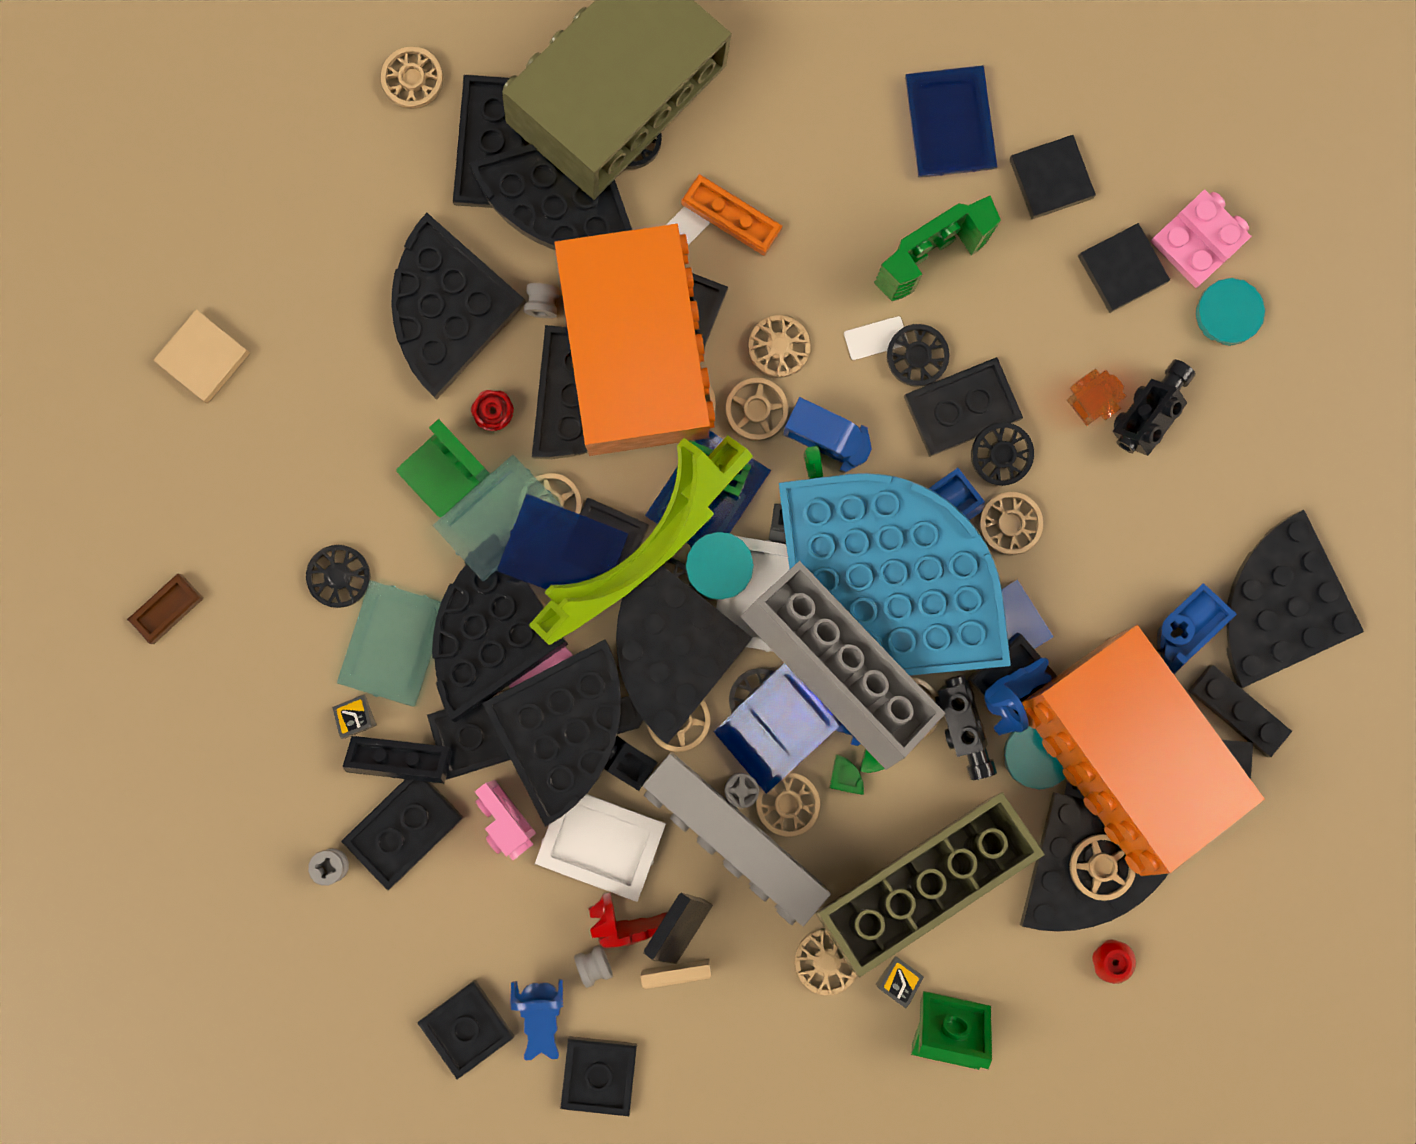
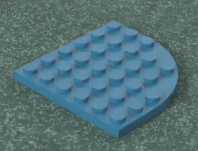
[779,473,1011,685]

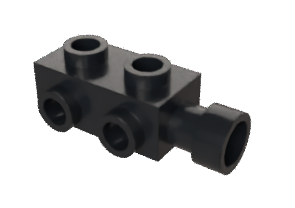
[1112,359,1196,456]
[935,675,997,780]

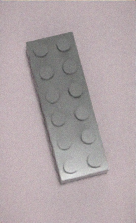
[741,561,946,770]
[643,752,831,927]

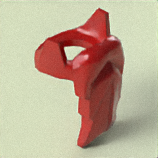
[589,892,667,948]

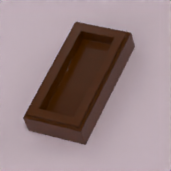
[127,573,204,644]

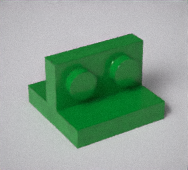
[911,991,992,1070]

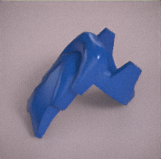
[984,658,1052,736]
[510,979,563,1061]

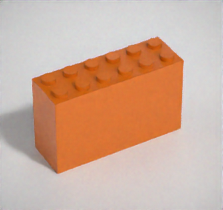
[554,223,715,456]
[1021,625,1265,876]

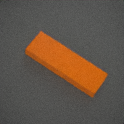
[681,174,783,256]

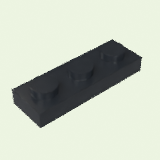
[1188,665,1292,757]
[343,736,453,784]

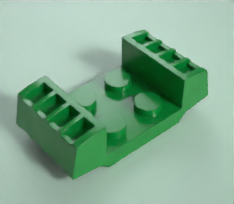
[874,195,1001,302]

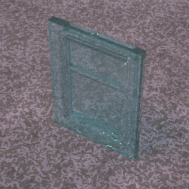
[432,455,564,581]
[337,580,441,707]

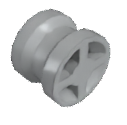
[524,283,560,318]
[724,773,759,808]
[308,849,349,885]
[574,945,613,988]

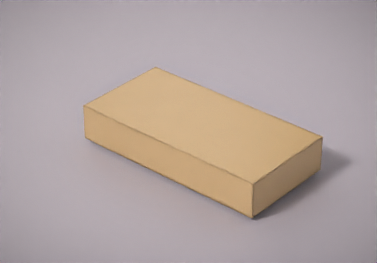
[640,959,711,989]

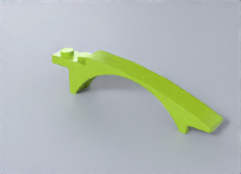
[529,435,753,645]

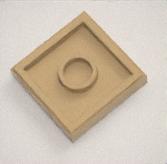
[153,309,250,404]

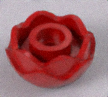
[471,390,514,431]
[1092,939,1136,984]

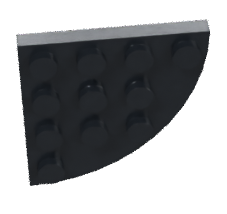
[469,144,632,250]
[391,212,526,400]
[532,325,588,459]
[1226,510,1364,688]
[432,534,568,723]
[616,566,753,745]
[482,639,621,827]
[1020,792,1168,932]

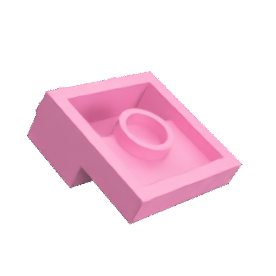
[1150,189,1252,288]
[475,780,536,860]

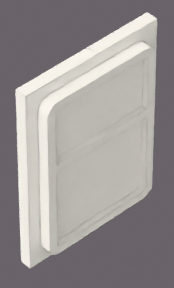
[716,536,789,652]
[535,794,666,902]

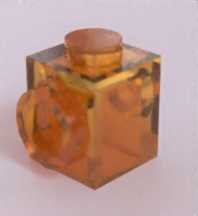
[1067,368,1127,426]

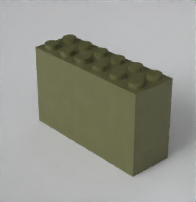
[502,0,732,200]
[816,792,1045,978]

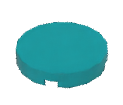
[1195,278,1265,346]
[686,532,754,600]
[1004,726,1065,790]

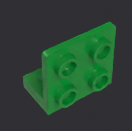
[396,419,490,518]

